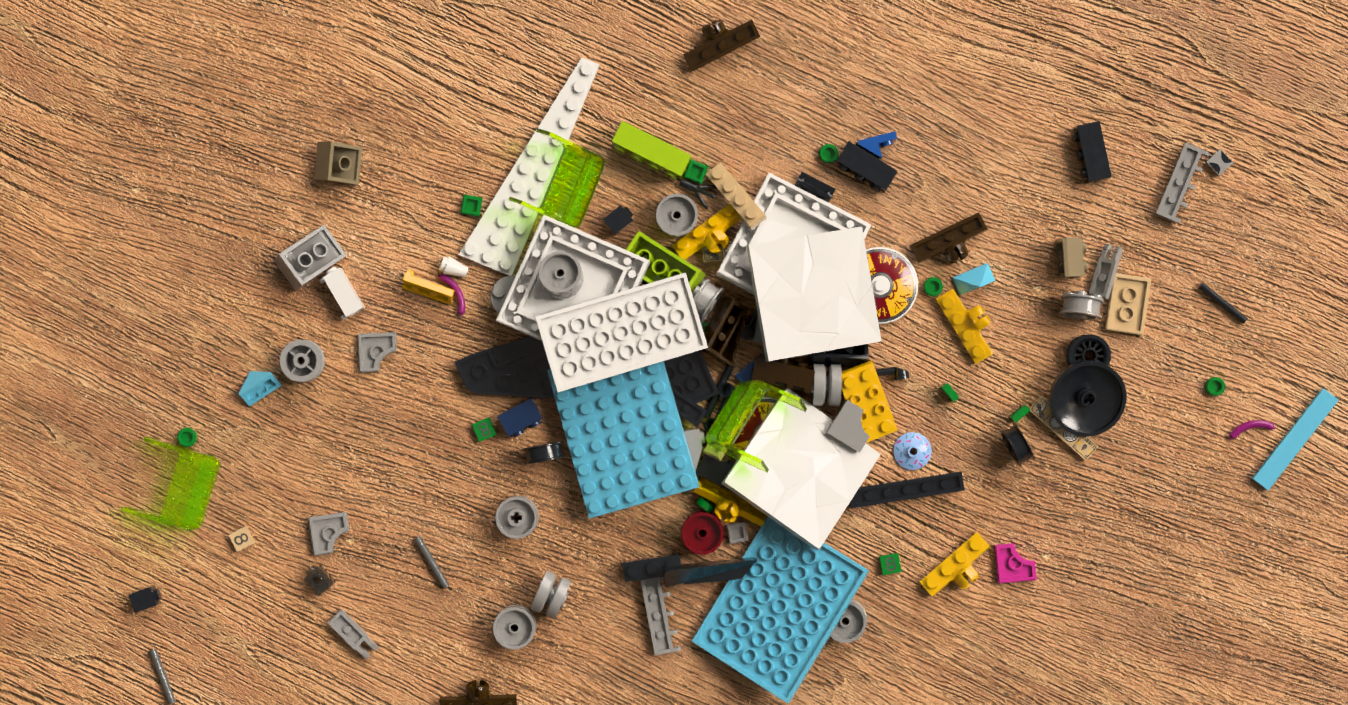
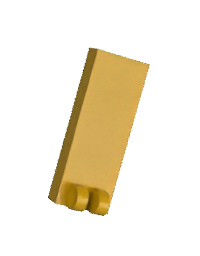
[402,270,454,305]

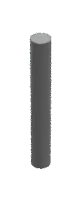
[414,536,449,589]
[149,648,176,705]

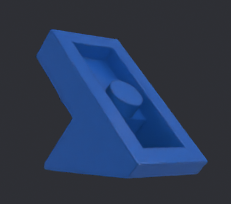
[857,131,897,160]

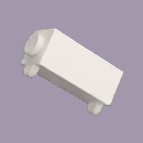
[319,267,365,320]

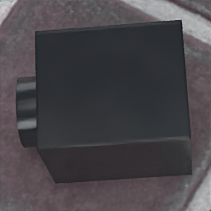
[603,205,633,236]
[129,585,162,613]

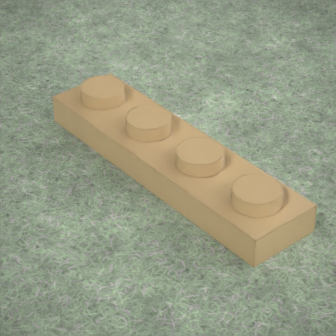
[706,162,767,229]

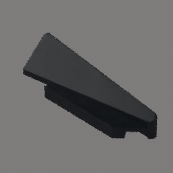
[663,557,757,587]

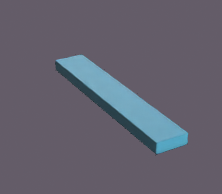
[1251,388,1338,490]

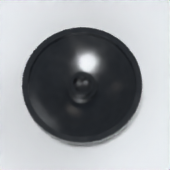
[1049,360,1127,437]

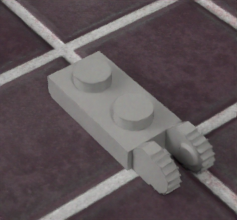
[1089,244,1123,299]
[328,609,379,659]

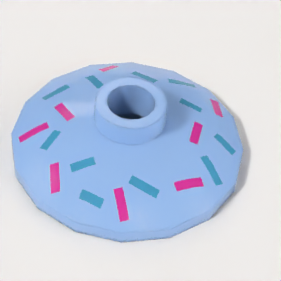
[893,432,932,470]

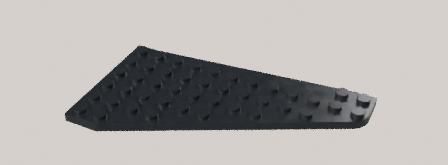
[455,336,719,403]

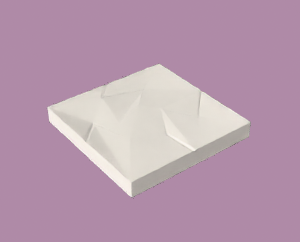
[716,173,871,295]
[496,215,650,341]
[746,226,882,361]
[721,388,881,550]

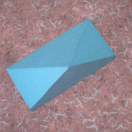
[952,263,995,295]
[239,371,282,406]

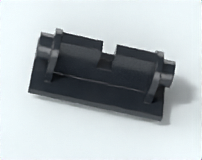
[795,172,836,203]

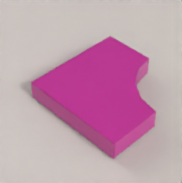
[994,543,1037,583]

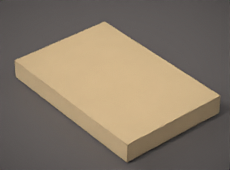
[1104,273,1151,335]

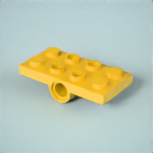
[841,360,898,443]

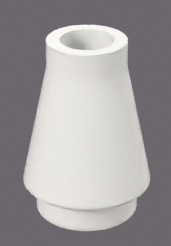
[439,256,469,278]

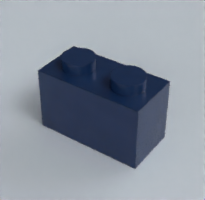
[497,398,543,438]

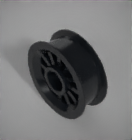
[1066,334,1111,365]
[1000,423,1035,468]
[521,441,566,464]

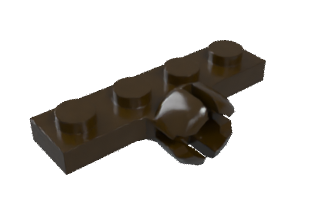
[683,19,760,72]
[910,212,988,264]
[439,680,517,705]

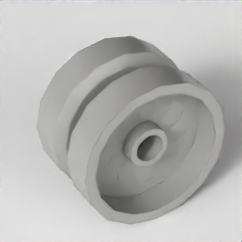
[656,193,698,237]
[539,251,584,299]
[810,364,842,406]
[495,495,539,539]
[530,570,572,620]
[831,599,867,643]
[493,604,537,650]

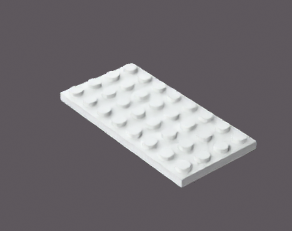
[535,273,708,392]

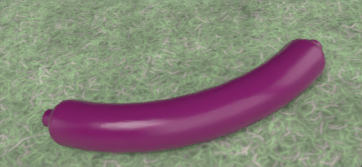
[438,274,466,316]
[1229,420,1276,440]

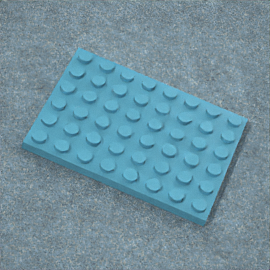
[547,361,700,519]
[692,516,870,704]

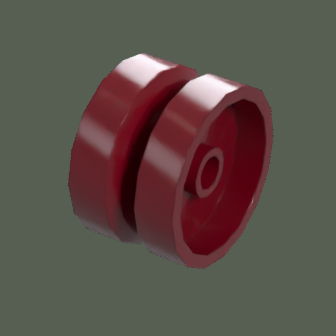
[681,511,724,555]

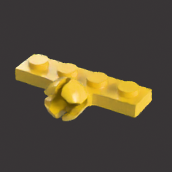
[672,204,742,260]
[936,289,993,364]
[693,476,767,527]
[920,532,990,597]

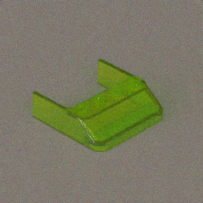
[509,128,605,228]
[706,380,807,473]
[121,436,220,530]

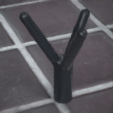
[680,179,717,209]

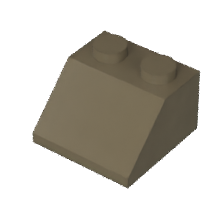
[314,142,362,185]
[1056,238,1087,278]

